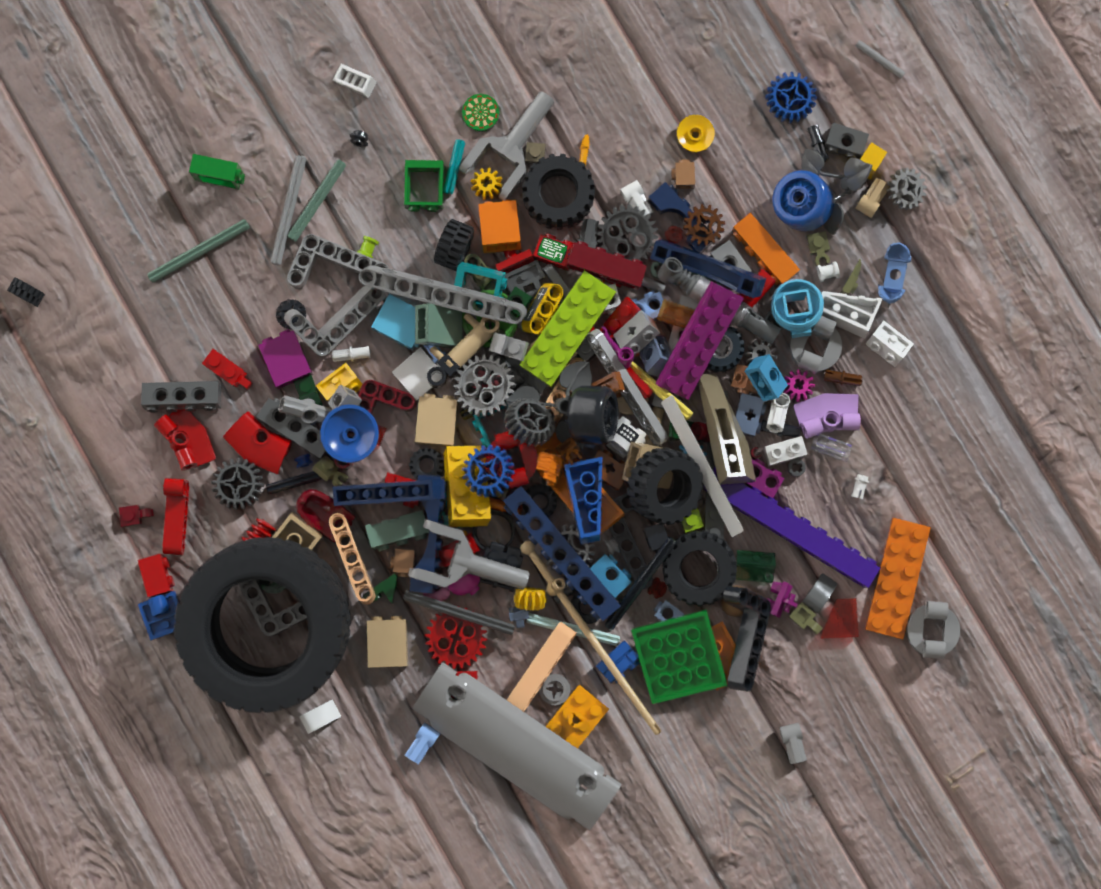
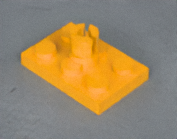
[545,685,609,749]

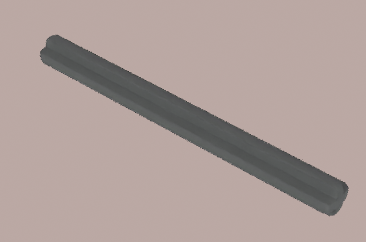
[403,590,515,635]

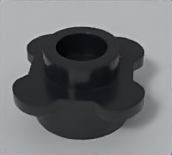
[350,130,368,147]

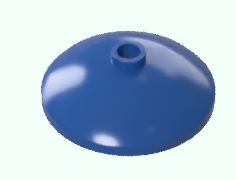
[320,404,379,463]

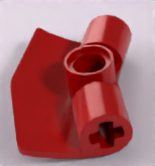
[154,409,216,471]
[223,411,293,474]

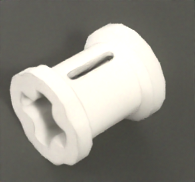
[817,261,840,282]

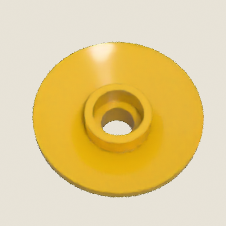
[677,115,715,152]

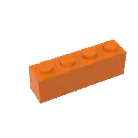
[732,212,800,286]

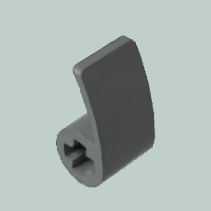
[802,573,837,614]

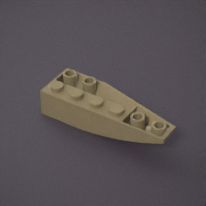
[698,374,756,485]

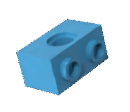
[745,354,788,402]
[590,554,632,598]

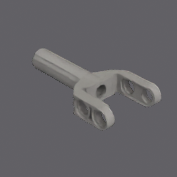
[459,92,555,201]
[408,519,529,590]

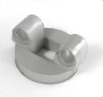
[789,316,842,374]
[906,601,960,659]

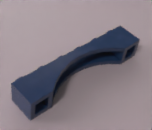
[650,239,767,298]
[410,474,447,593]

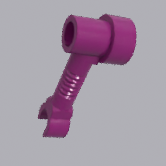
[602,326,634,368]

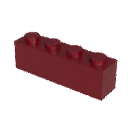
[565,241,647,290]

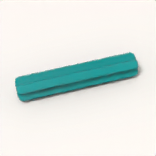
[443,139,465,195]

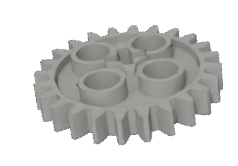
[453,355,516,417]

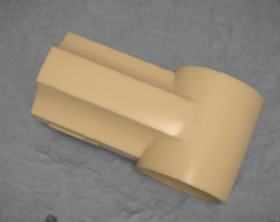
[855,178,890,218]

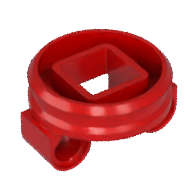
[486,431,538,489]

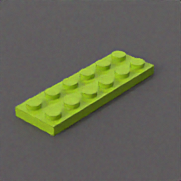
[519,270,616,387]

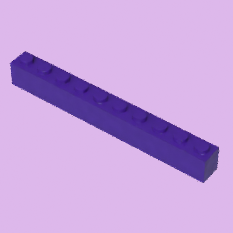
[703,467,880,588]

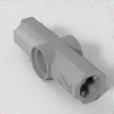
[278,395,332,424]

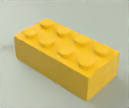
[443,446,491,527]

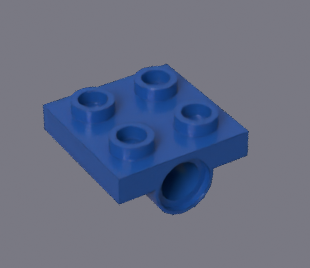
[138,591,179,641]

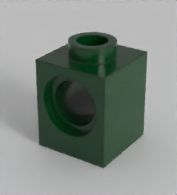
[507,286,533,317]

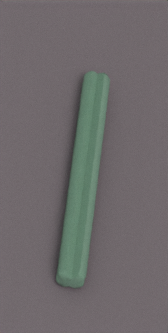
[287,160,346,242]

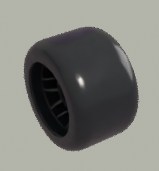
[568,386,619,445]

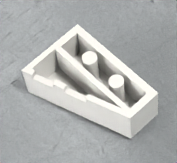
[822,291,883,338]

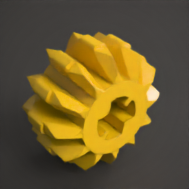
[471,167,503,200]
[514,587,546,611]

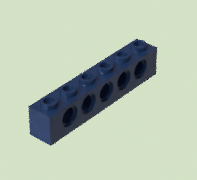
[333,479,445,506]

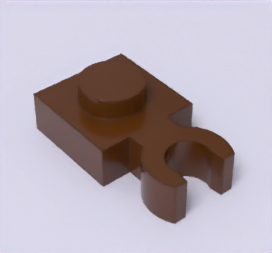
[556,437,582,465]

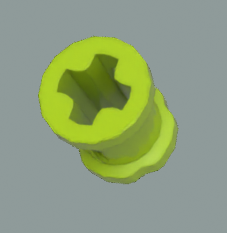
[357,236,379,258]

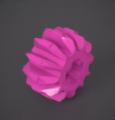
[783,369,815,402]

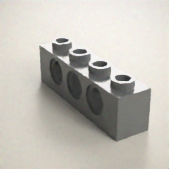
[141,381,222,413]
[256,398,327,459]

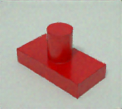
[495,249,534,274]

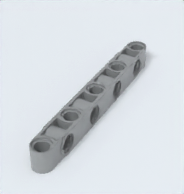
[359,265,527,324]

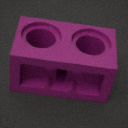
[745,459,785,498]

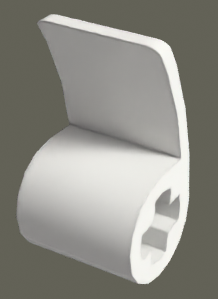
[299,700,341,734]

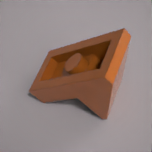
[591,372,625,398]

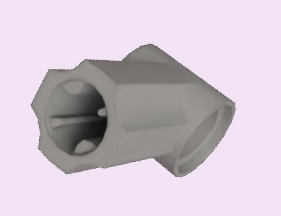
[779,723,807,764]

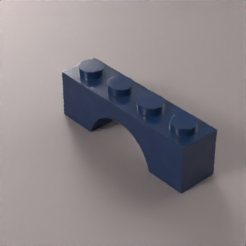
[648,182,716,253]

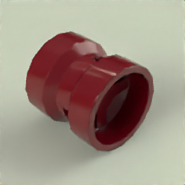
[690,422,710,443]

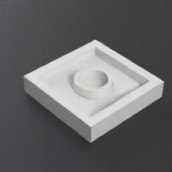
[392,347,442,401]

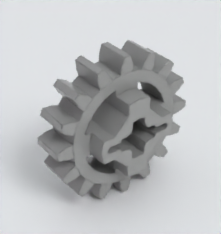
[886,168,927,210]

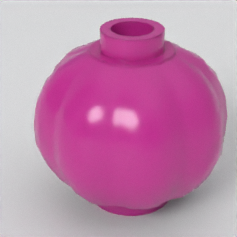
[447,570,480,596]

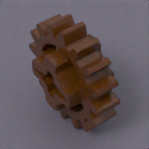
[683,204,725,247]

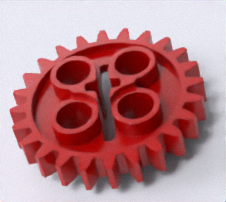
[425,606,488,669]

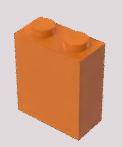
[478,199,521,253]

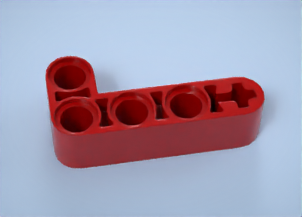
[162,478,189,555]

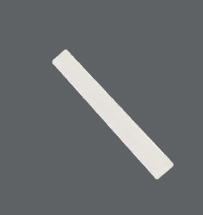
[661,395,743,537]

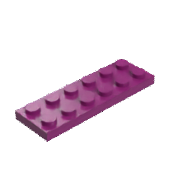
[655,281,744,400]

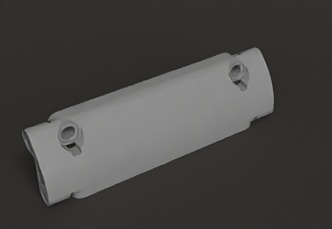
[412,662,622,831]

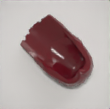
[296,489,355,543]

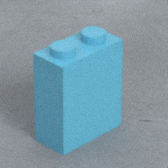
[371,294,420,351]

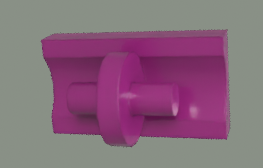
[767,581,798,618]

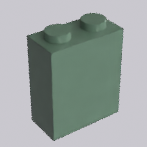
[415,303,463,348]

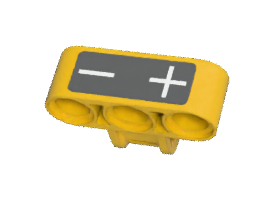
[521,283,563,334]

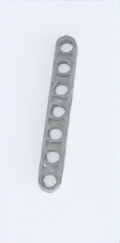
[587,329,668,446]

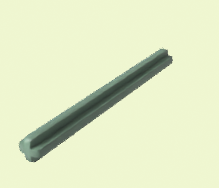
[147,219,250,283]

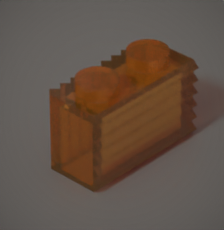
[657,299,695,329]

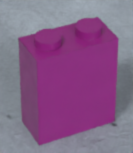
[258,329,313,389]

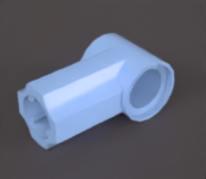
[405,722,441,764]

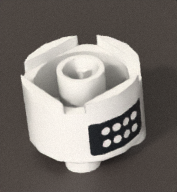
[607,416,646,458]

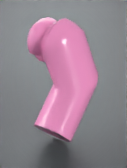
[423,586,450,601]

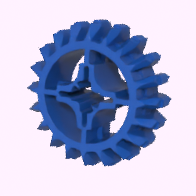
[765,71,817,123]
[462,445,515,498]

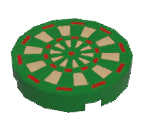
[462,94,500,132]

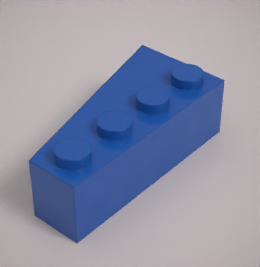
[564,457,602,545]

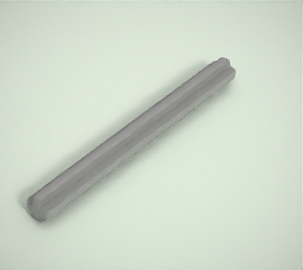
[270,155,306,265]

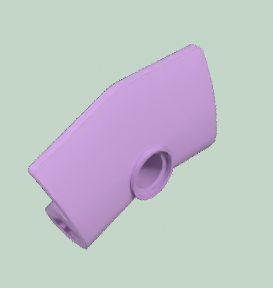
[793,393,861,439]

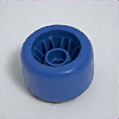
[772,170,834,232]

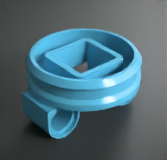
[771,279,824,338]

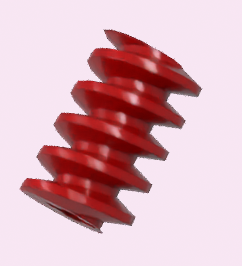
[241,518,277,541]

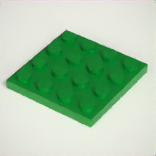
[631,610,728,704]

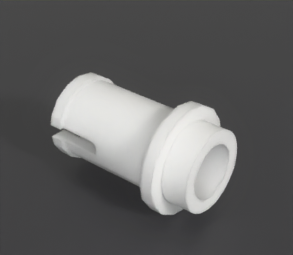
[851,474,870,499]

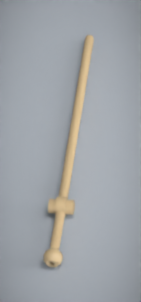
[520,540,661,735]

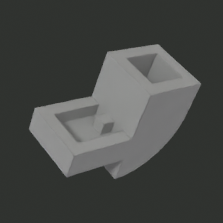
[489,333,529,361]

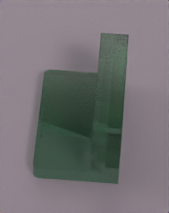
[735,550,776,583]

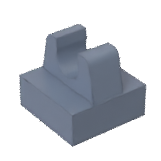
[509,607,529,628]

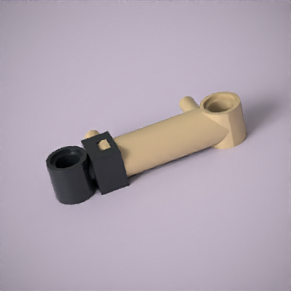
[427,313,500,388]

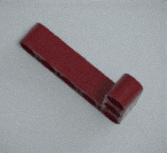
[334,380,416,470]

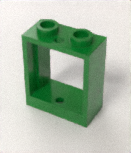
[189,154,245,190]
[404,160,444,212]

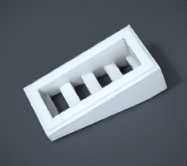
[333,64,376,98]

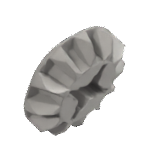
[539,674,570,705]

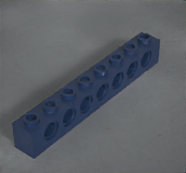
[503,486,621,621]

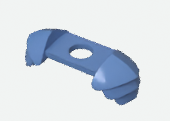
[878,242,911,304]

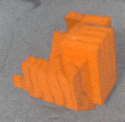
[536,451,564,486]

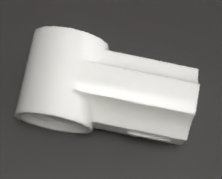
[620,180,653,216]
[766,393,790,433]

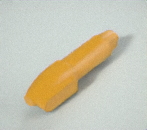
[579,135,590,166]

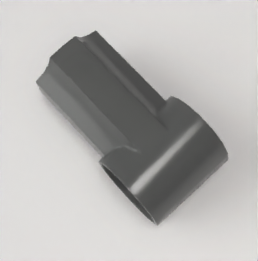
[578,219,599,248]

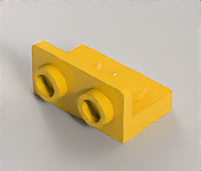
[316,363,362,402]

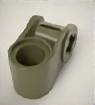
[464,254,497,291]

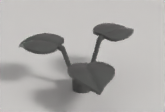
[801,149,873,235]
[506,361,592,450]

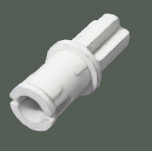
[332,346,370,362]

